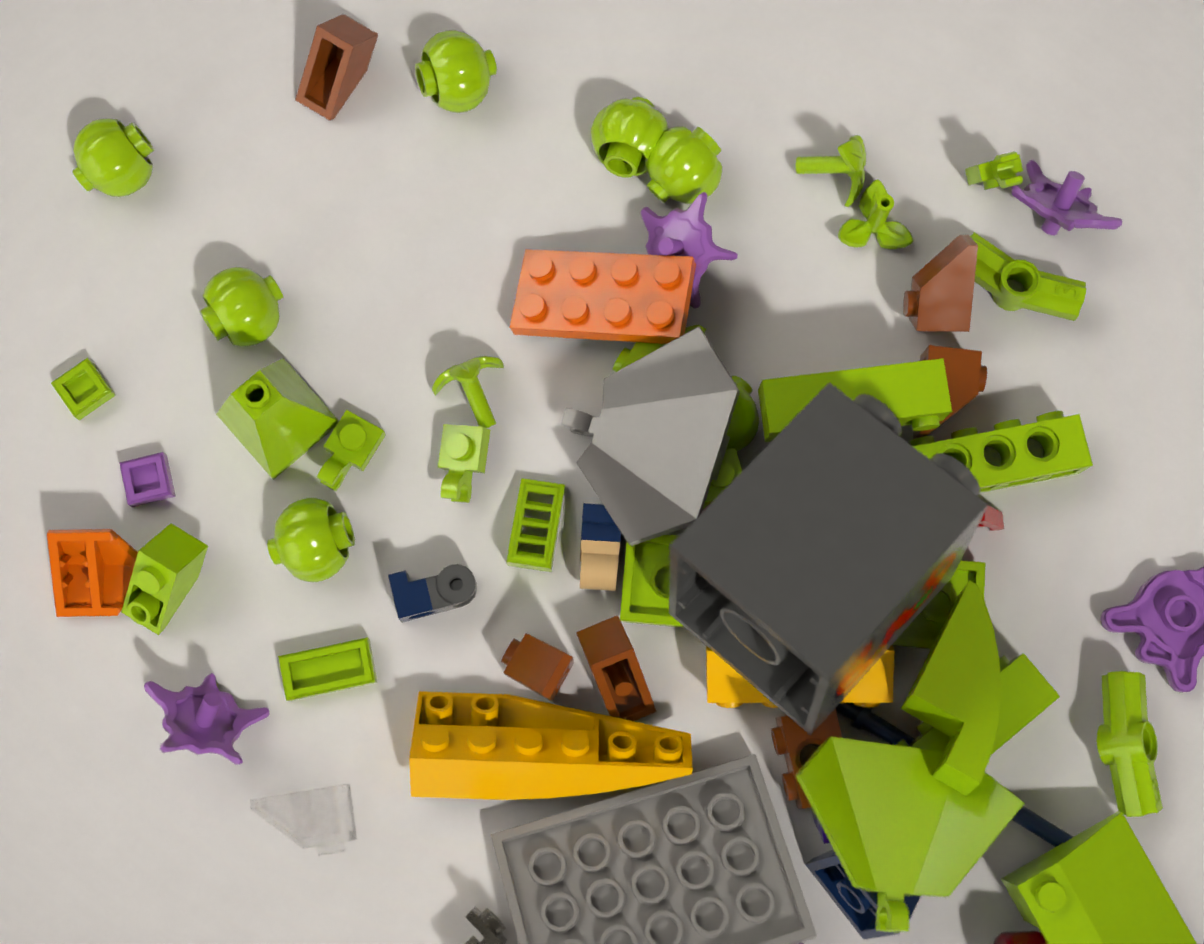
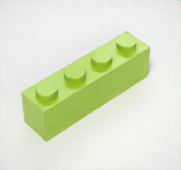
[758,358,952,442]
[895,653,1061,755]

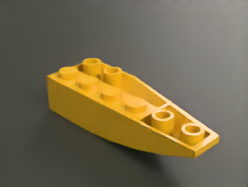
[409,691,693,800]

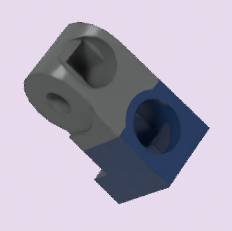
[388,564,477,623]

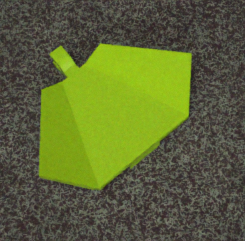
[796,737,1025,932]

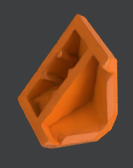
[47,529,138,617]

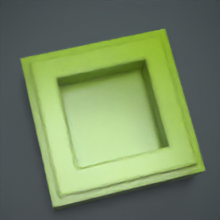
[51,358,116,420]

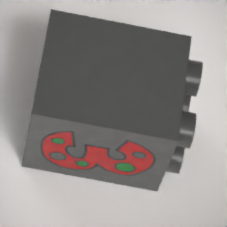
[669,382,988,735]

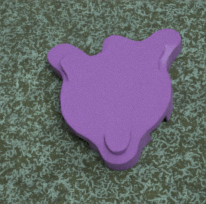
[1101,567,1204,693]

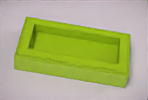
[278,637,378,701]

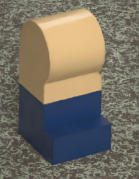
[580,503,621,591]

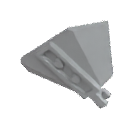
[561,326,740,546]

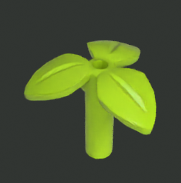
[796,135,866,207]
[838,179,913,250]
[432,356,504,428]

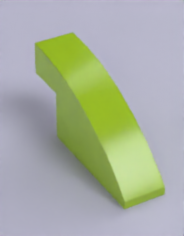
[901,580,1001,796]

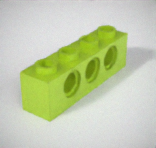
[908,411,1093,493]

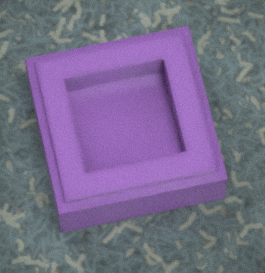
[120,452,176,507]

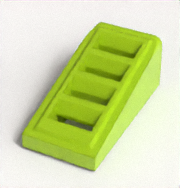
[506,478,565,572]

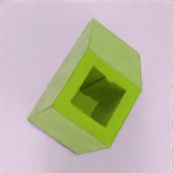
[121,523,208,635]

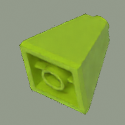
[216,358,339,480]

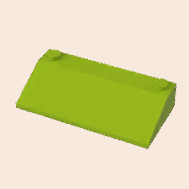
[1001,811,1197,944]

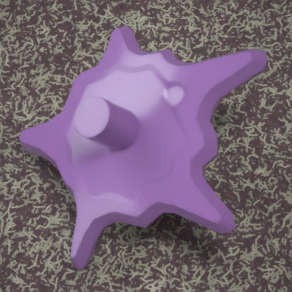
[1011,160,1122,235]
[641,192,738,309]
[144,673,270,765]

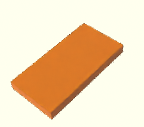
[509,249,696,344]

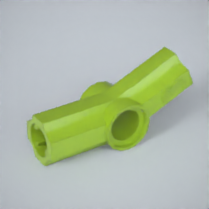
[970,232,1087,321]
[1097,671,1163,817]

